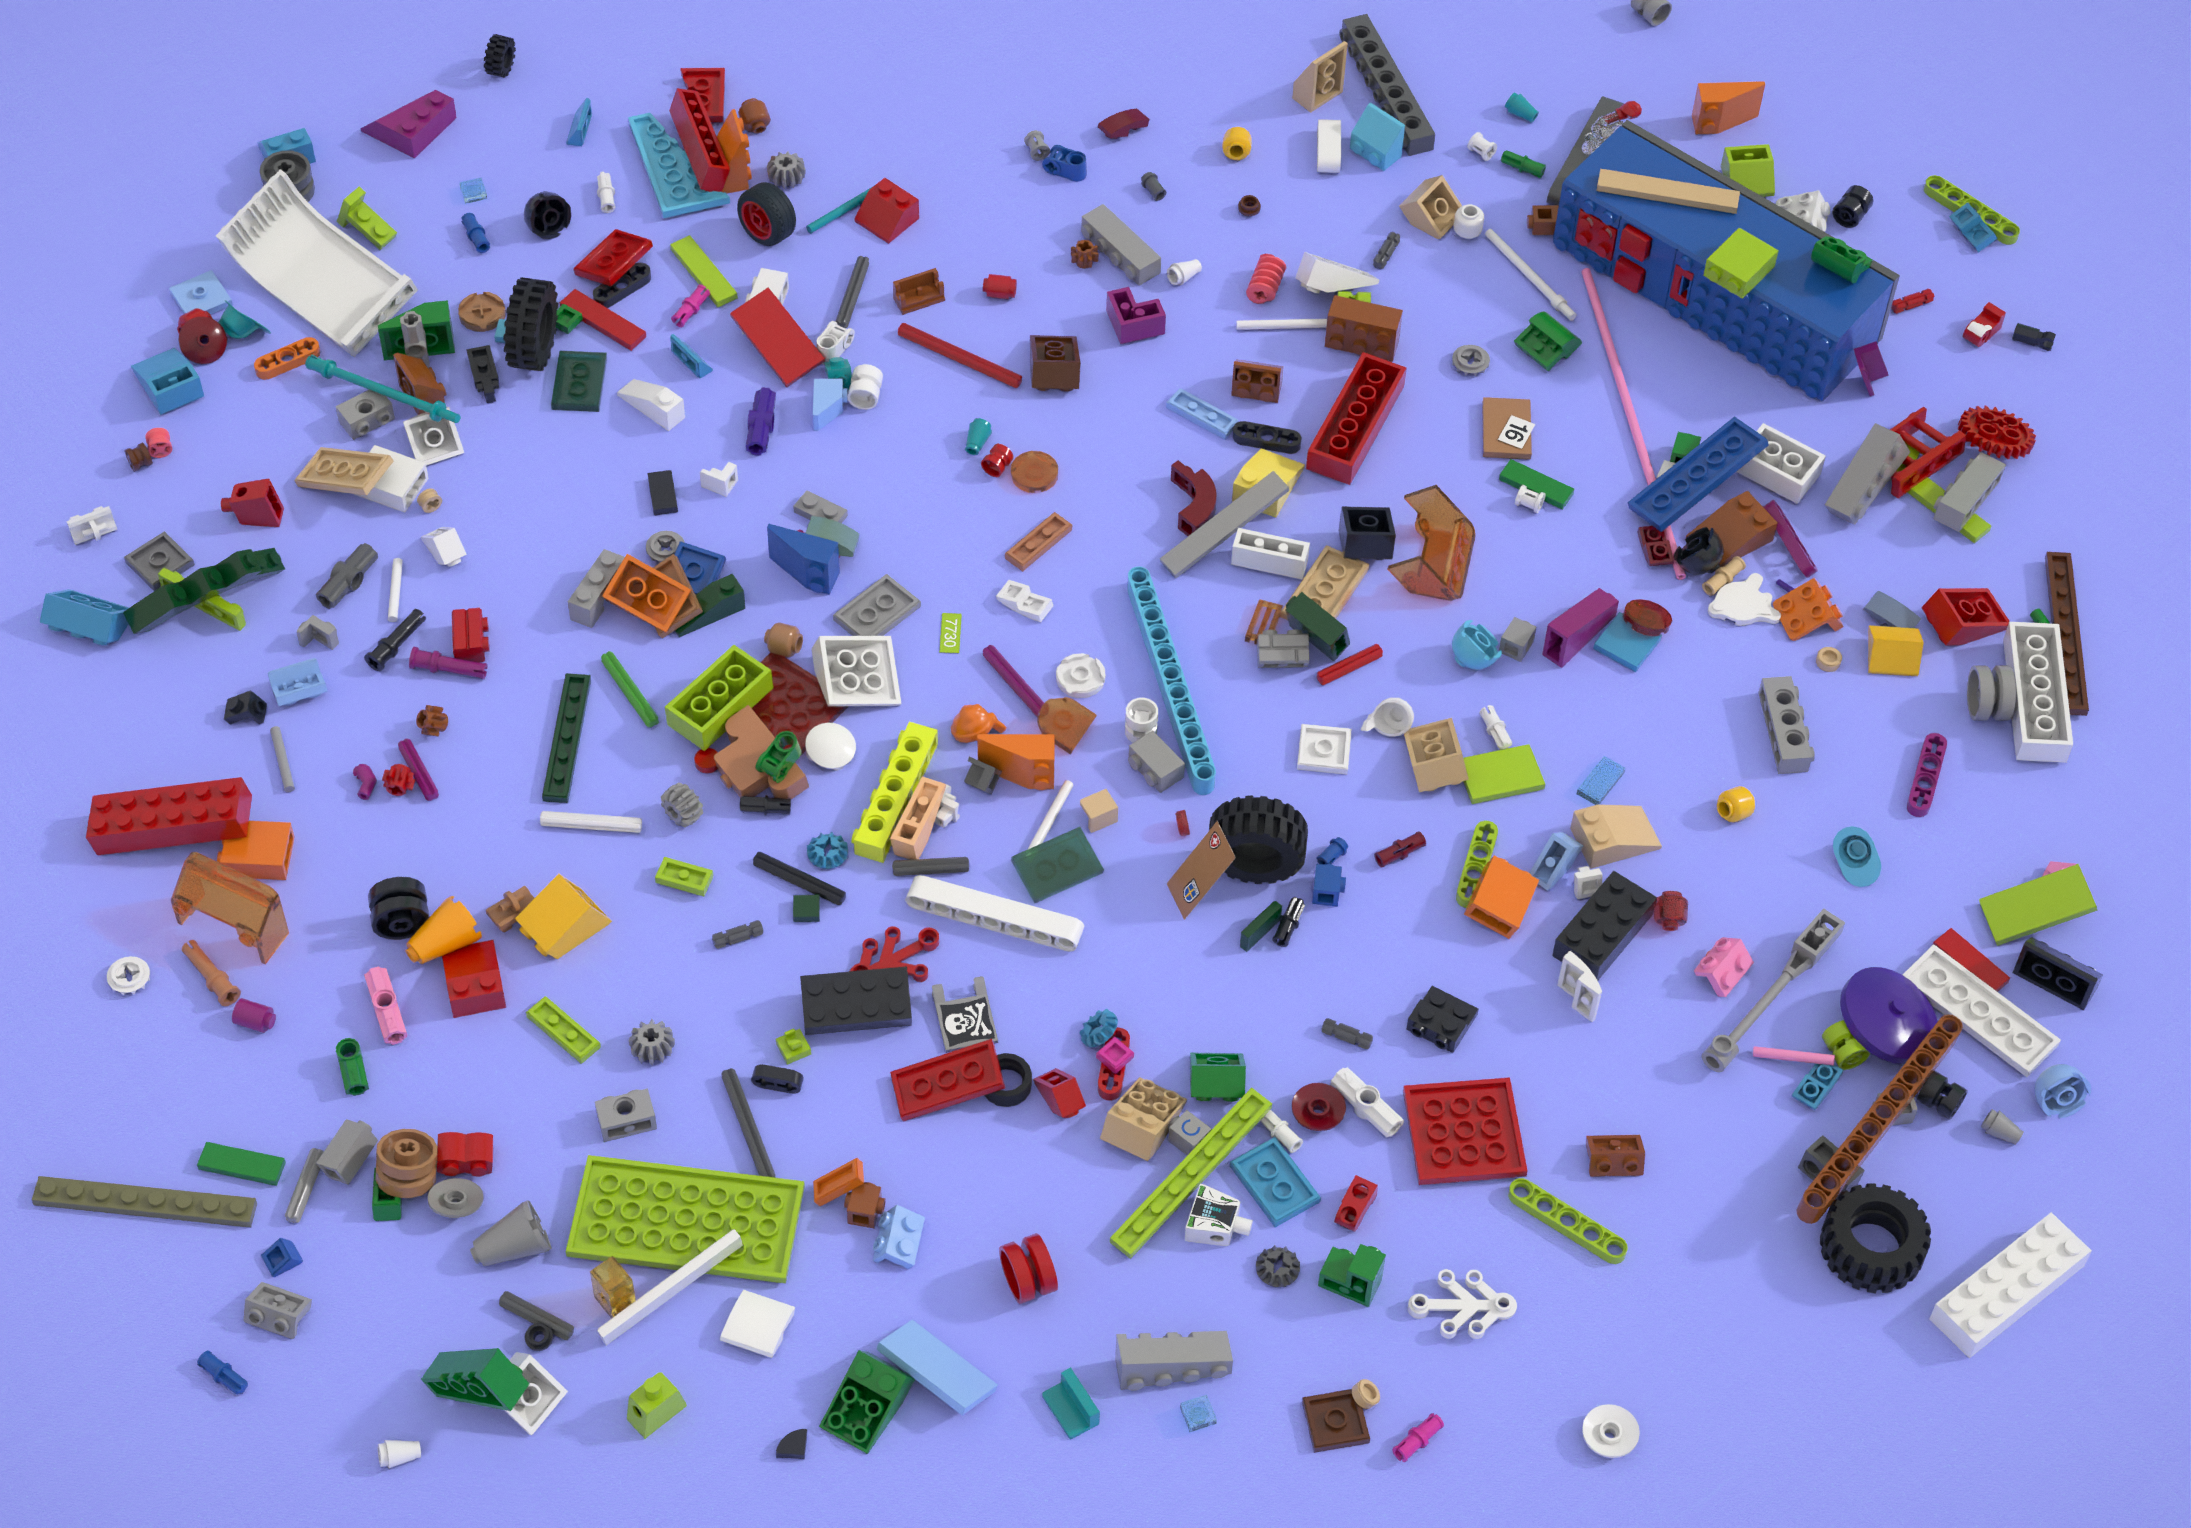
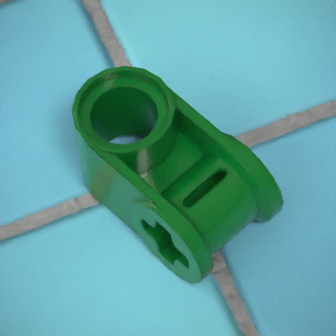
[755,731,801,783]

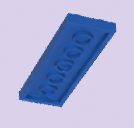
[1627,416,1769,532]

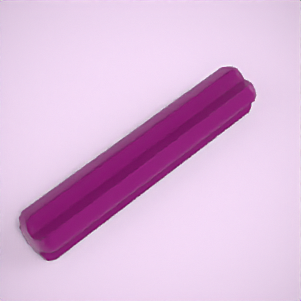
[398,738,439,801]

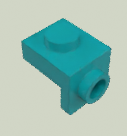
[824,357,852,390]

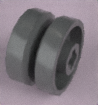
[260,151,315,202]

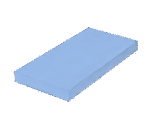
[876,1320,998,1415]

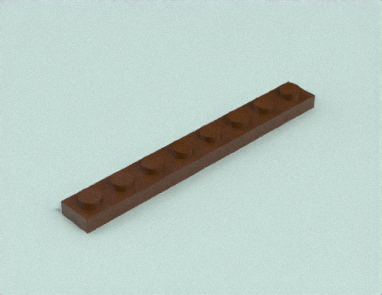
[2045,551,2089,716]

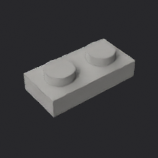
[793,490,848,523]

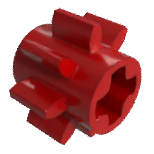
[382,764,415,796]

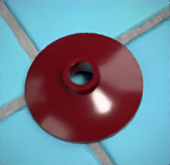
[178,317,227,364]
[1292,1083,1346,1131]

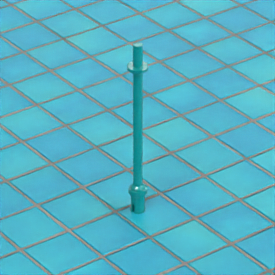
[305,355,461,423]

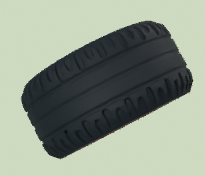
[737,182,796,246]

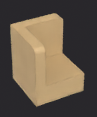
[1080,789,1118,833]

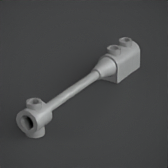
[1701,908,1845,1072]

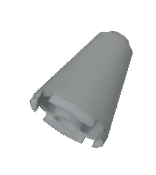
[470,1200,552,1267]

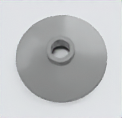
[428,1178,484,1218]

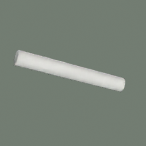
[388,558,403,622]

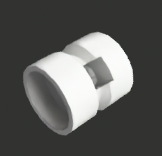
[847,364,883,410]
[1125,698,1158,743]

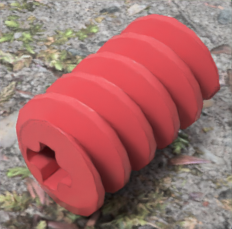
[1246,254,1287,304]

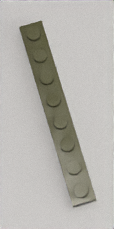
[32,1176,257,1228]

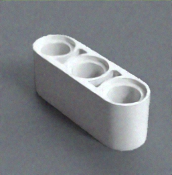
[1317,119,1341,173]

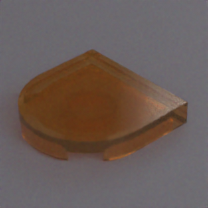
[1037,697,1097,755]

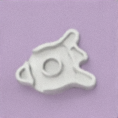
[1708,573,1781,626]

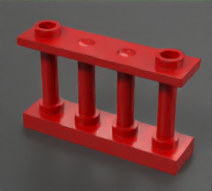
[1890,406,1966,498]

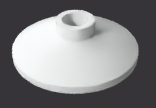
[1582,1404,1640,1458]

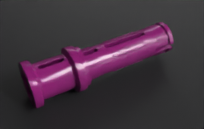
[409,647,488,679]

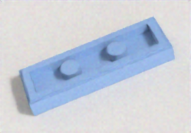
[1166,388,1239,440]

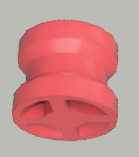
[145,428,172,458]

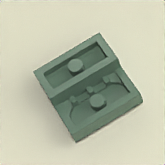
[805,516,860,557]

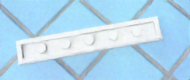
[597,1230,743,1346]

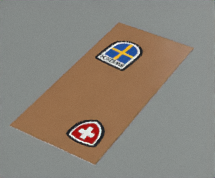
[1167,821,1236,920]

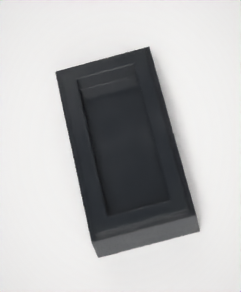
[647,470,678,515]

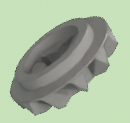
[1452,345,1490,377]
[646,531,685,563]

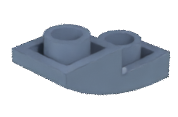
[1863,591,1921,628]

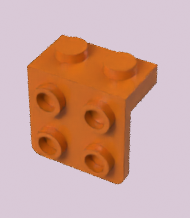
[1773,578,1844,641]

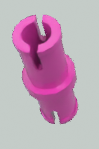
[671,285,710,328]
[1392,1413,1444,1462]

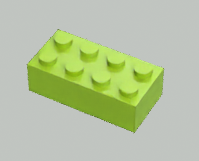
[665,645,773,751]

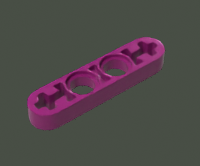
[1763,500,1818,578]
[1907,733,1947,817]

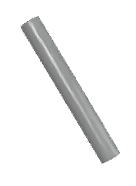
[270,726,295,792]

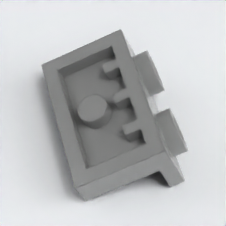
[243,1281,312,1339]

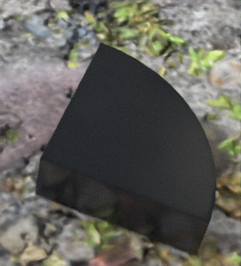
[776,1429,808,1459]

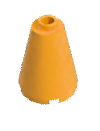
[405,896,482,964]

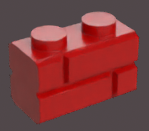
[451,608,490,663]

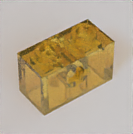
[590,1256,636,1319]

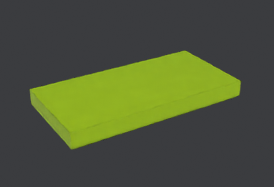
[1979,864,2098,946]

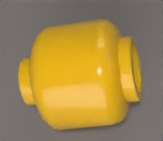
[1222,127,1252,161]
[1717,786,1755,823]

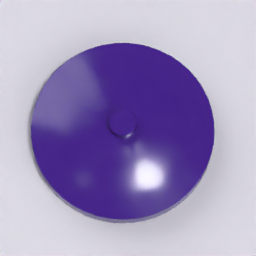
[1840,967,1938,1065]

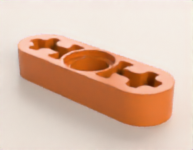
[254,337,320,380]

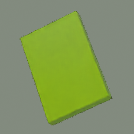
[1463,744,1546,804]

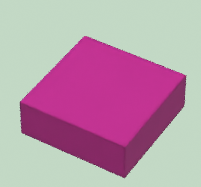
[1096,1037,1134,1074]

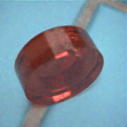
[1175,810,1190,837]

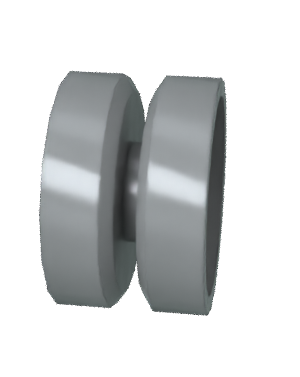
[1967,665,2016,721]

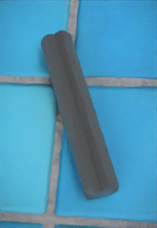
[892,856,969,876]
[499,1291,574,1340]

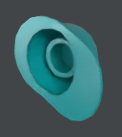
[218,300,271,339]

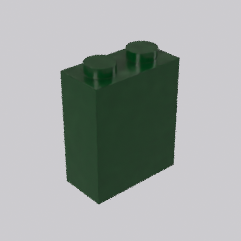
[1285,592,1350,662]

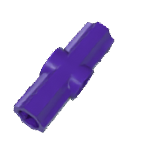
[746,387,776,456]

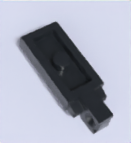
[466,345,499,403]

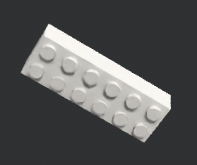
[2003,622,2073,763]
[1929,1212,2092,1359]

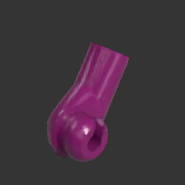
[353,764,377,800]

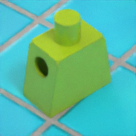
[627,1372,687,1439]

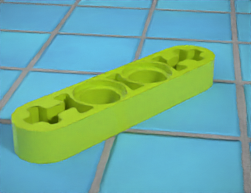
[1456,820,1498,908]

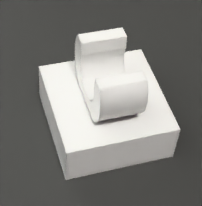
[1574,866,1603,899]

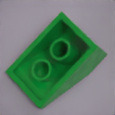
[378,300,455,361]

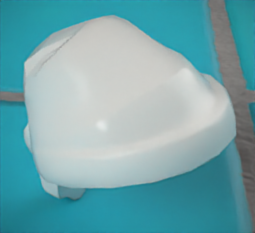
[1361,697,1414,737]

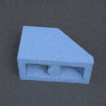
[813,379,848,431]
[1529,832,1583,891]

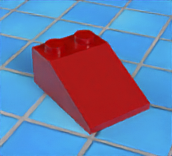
[1921,588,2010,646]
[442,939,506,1018]

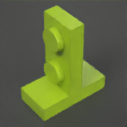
[337,186,397,250]

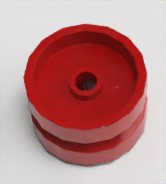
[999,1233,1058,1304]

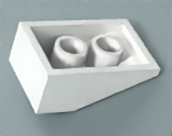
[1295,252,1380,294]

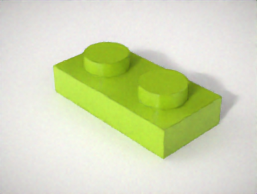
[655,857,714,896]

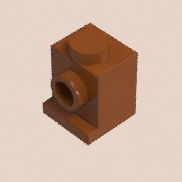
[1527,205,1559,235]

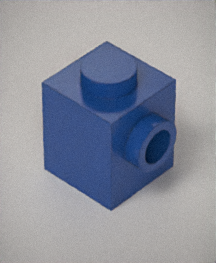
[1312,864,1346,907]

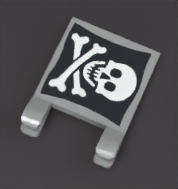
[932,976,998,1053]

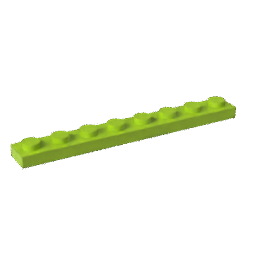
[1110,1087,1272,1259]

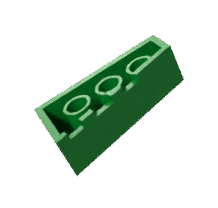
[421,1348,530,1411]

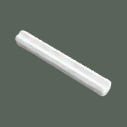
[540,811,642,833]

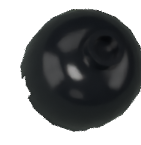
[524,191,572,239]
[1674,527,1724,575]

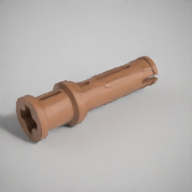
[182,940,241,1006]

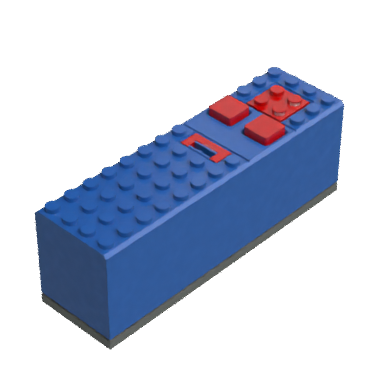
[1553,120,1900,401]

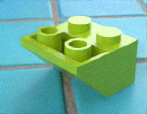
[1721,144,1775,197]

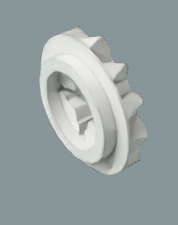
[107,956,150,996]

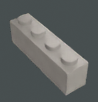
[1081,204,1161,286]
[1933,452,2006,532]

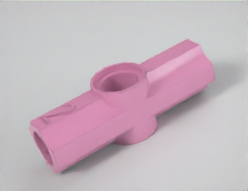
[364,966,407,1045]

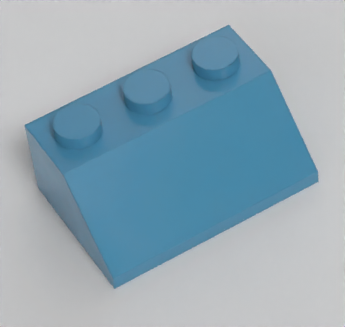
[40,589,129,645]

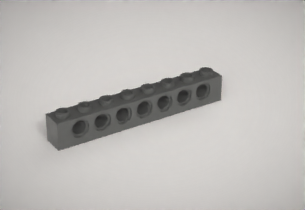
[1339,14,1435,156]

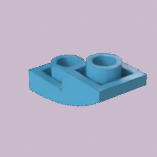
[1792,1064,1843,1110]

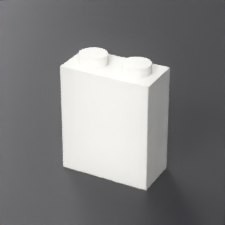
[354,445,429,513]

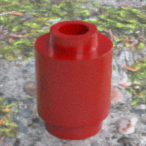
[983,274,1017,299]

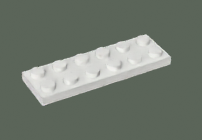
[1903,944,2061,1077]

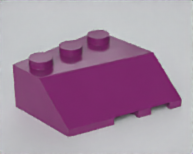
[360,90,457,159]

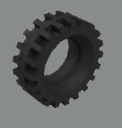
[503,277,558,371]

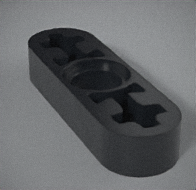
[593,263,651,308]
[1233,421,1302,454]

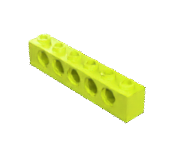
[851,721,938,863]

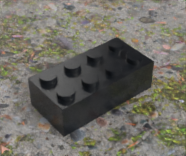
[1552,870,1657,981]
[800,966,912,1035]

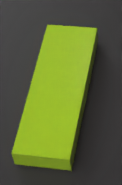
[526,996,601,1064]

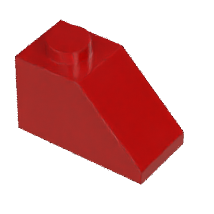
[1033,1068,1086,1118]

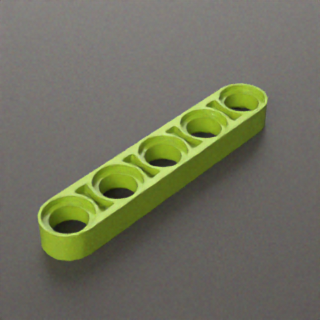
[1924,175,2020,245]
[1508,1178,1628,1264]

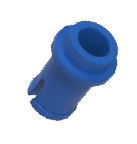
[1316,837,1348,865]

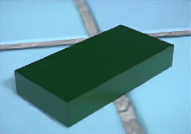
[1240,901,1282,952]

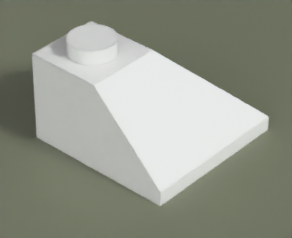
[403,406,464,465]
[504,1352,568,1435]

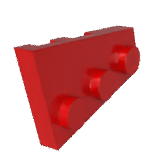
[680,68,725,122]

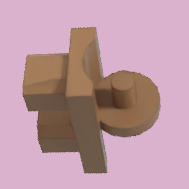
[486,886,534,933]

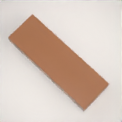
[1005,512,1072,572]

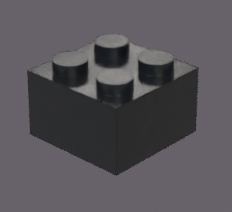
[1338,506,1396,560]

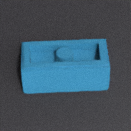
[566,98,592,146]
[670,334,713,378]

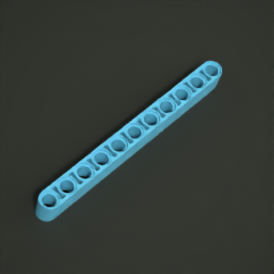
[1127,566,1216,795]

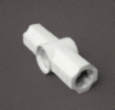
[1330,1067,1404,1138]

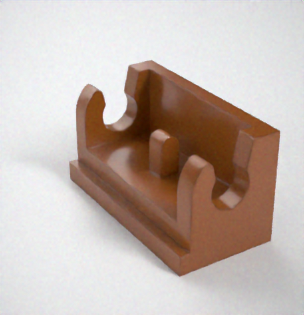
[893,268,945,315]

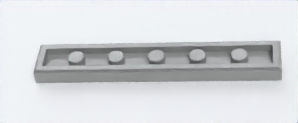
[1160,471,1289,579]

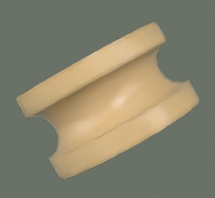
[417,488,442,513]

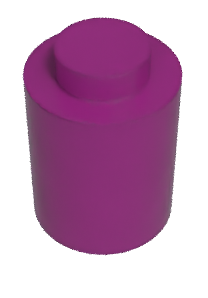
[232,998,276,1033]

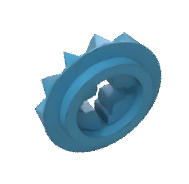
[807,831,848,869]
[1080,1009,1118,1048]

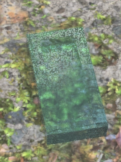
[1576,756,1626,805]

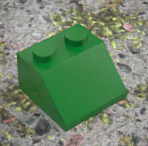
[1190,1052,1246,1102]

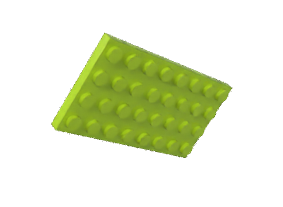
[566,1155,805,1284]

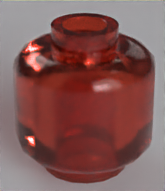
[1654,891,1689,931]

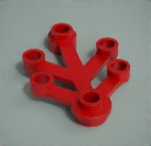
[849,926,939,982]

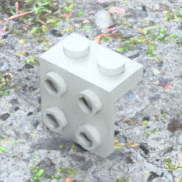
[1776,190,1830,232]

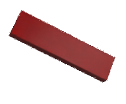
[559,289,647,351]

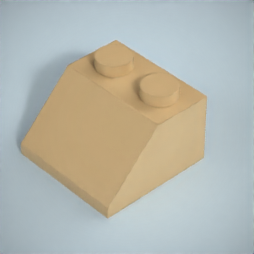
[1399,175,1462,239]

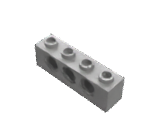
[1758,676,1815,774]

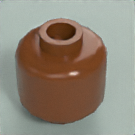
[738,98,771,134]

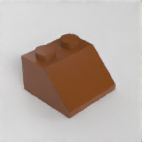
[393,353,447,415]

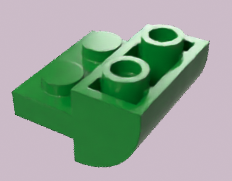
[1811,236,1873,283]
[1514,311,1582,371]

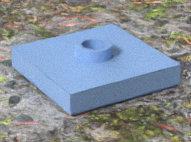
[169,270,233,315]

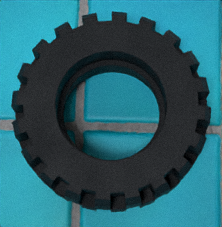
[1209,795,1308,884]
[1820,1183,1931,1293]

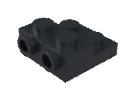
[1406,986,1479,1053]

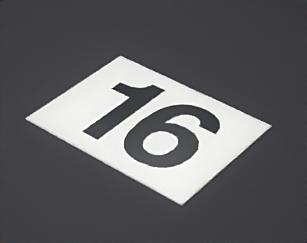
[1498,415,1536,449]

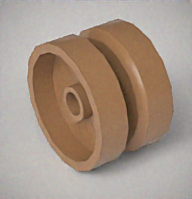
[376,1129,437,1198]

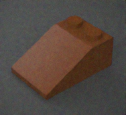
[1686,491,1777,567]

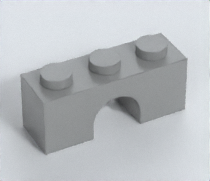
[568,549,625,628]

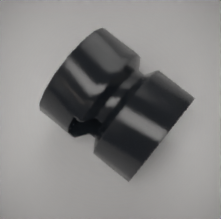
[1832,185,1874,228]
[1917,1071,1968,1120]

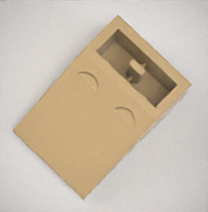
[1100,1077,1187,1161]

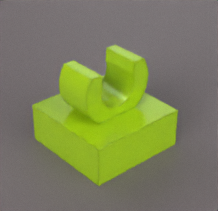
[776,1028,812,1065]

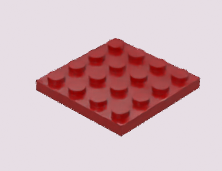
[1403,1077,1528,1185]

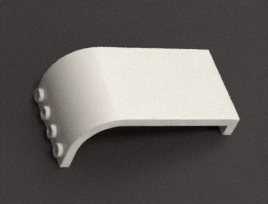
[216,169,418,357]

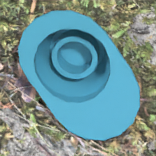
[1833,826,1882,887]

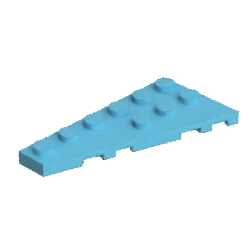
[628,113,730,218]

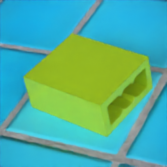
[1703,228,1779,299]

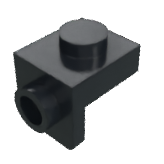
[224,690,267,725]

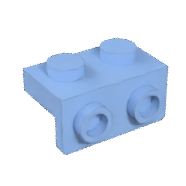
[267,658,328,706]
[873,1205,925,1269]

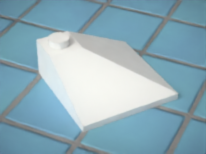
[811,636,901,706]

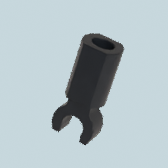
[2012,323,2056,351]

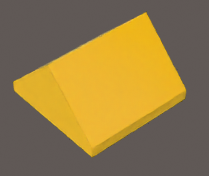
[1868,625,1924,676]

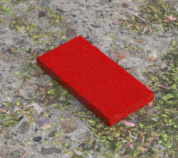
[730,287,825,387]
[890,1039,1005,1122]

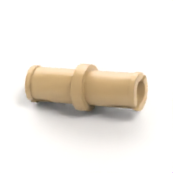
[1702,556,1746,596]

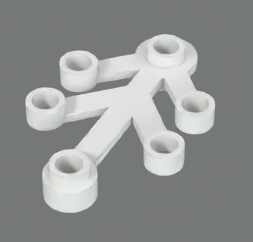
[1407,1269,1517,1339]

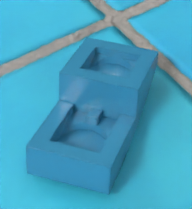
[1949,202,1997,253]

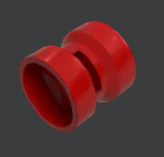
[981,443,1014,477]

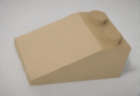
[1292,41,1348,113]
[1404,718,1469,792]
[1570,804,1662,869]

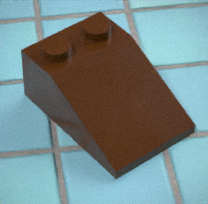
[1030,335,1081,392]

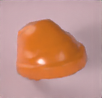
[951,704,1006,743]

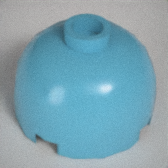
[1452,620,1502,670]

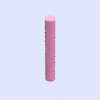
[1753,1046,1835,1066]

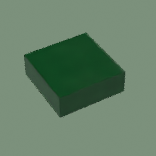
[793,895,820,922]

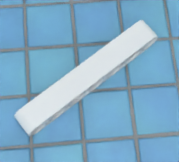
[905,875,1085,952]

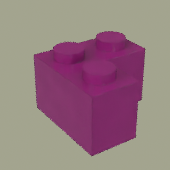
[1106,287,1166,344]

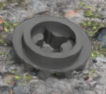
[1256,1245,1300,1287]

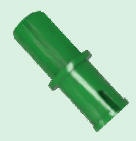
[1501,150,1546,178]

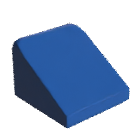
[261,1238,303,1277]

